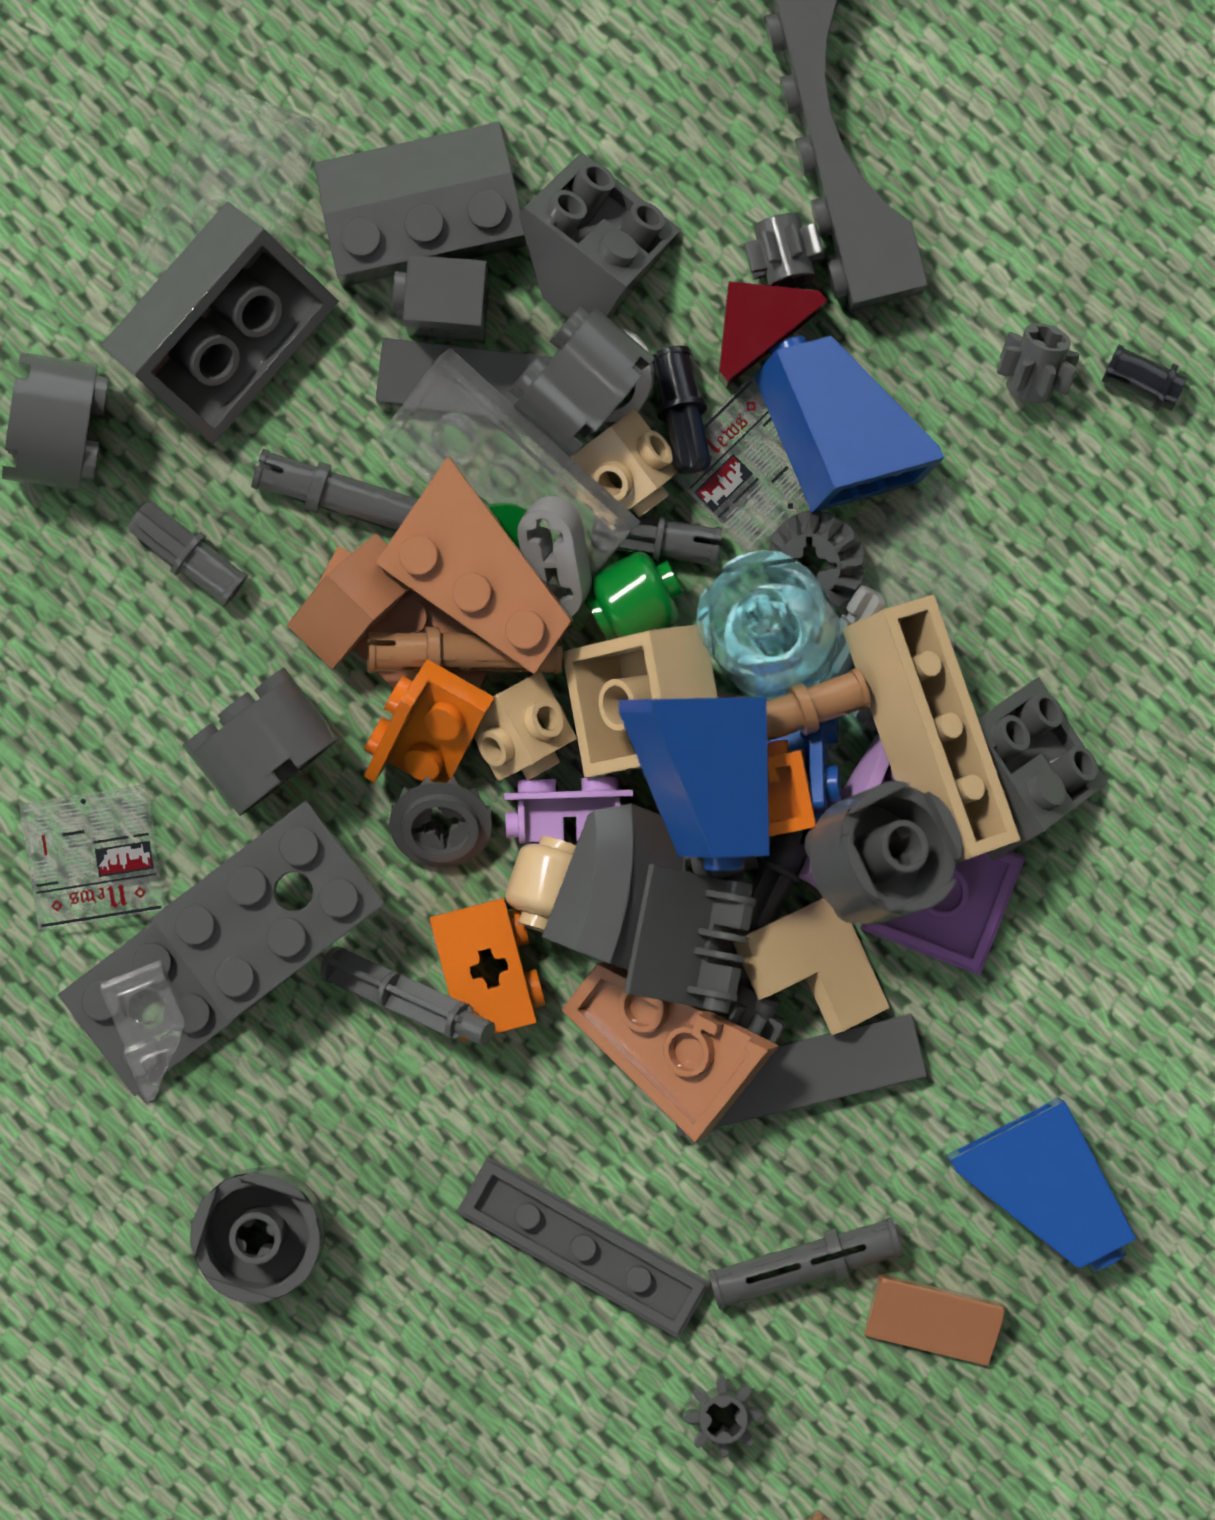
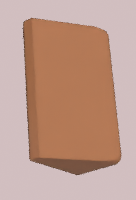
[864,1273,1006,1366]

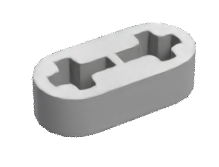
[518,495,592,616]

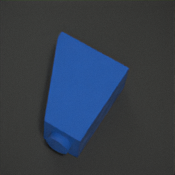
[754,336,944,513]
[619,697,769,870]
[945,1097,1136,1271]

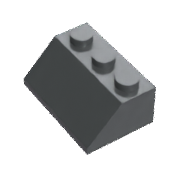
[314,121,527,287]
[100,201,339,444]

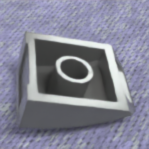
[542,804,685,970]

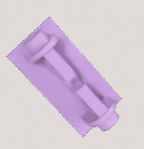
[504,777,633,844]

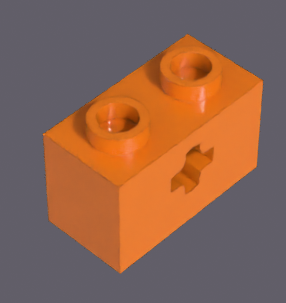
[429,897,546,1042]

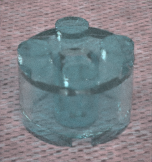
[697,550,840,698]

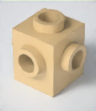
[566,409,679,522]
[474,671,577,781]

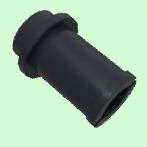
[1102,344,1188,412]

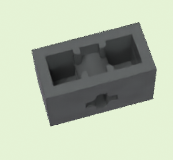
[392,255,490,343]

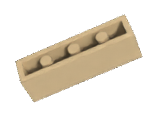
[842,594,1020,863]

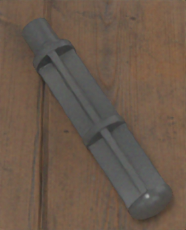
[320,946,495,1046]

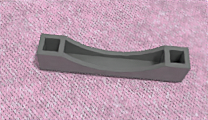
[764,0,928,312]

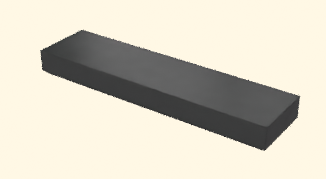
[676,1013,927,1137]
[456,1155,710,1339]

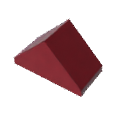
[718,281,827,388]

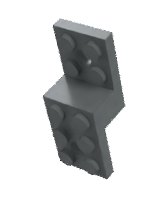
[58,800,386,1096]

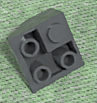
[519,152,681,319]
[978,677,1108,861]

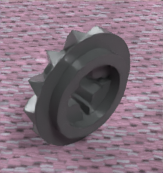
[764,511,866,613]
[389,776,492,867]

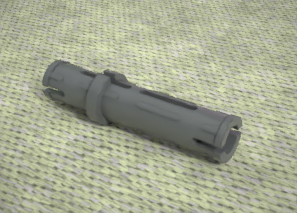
[251,449,418,532]
[708,1217,904,1310]

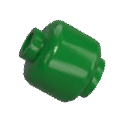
[586,552,685,640]

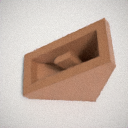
[286,533,411,670]

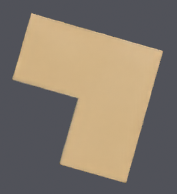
[732,897,890,1035]

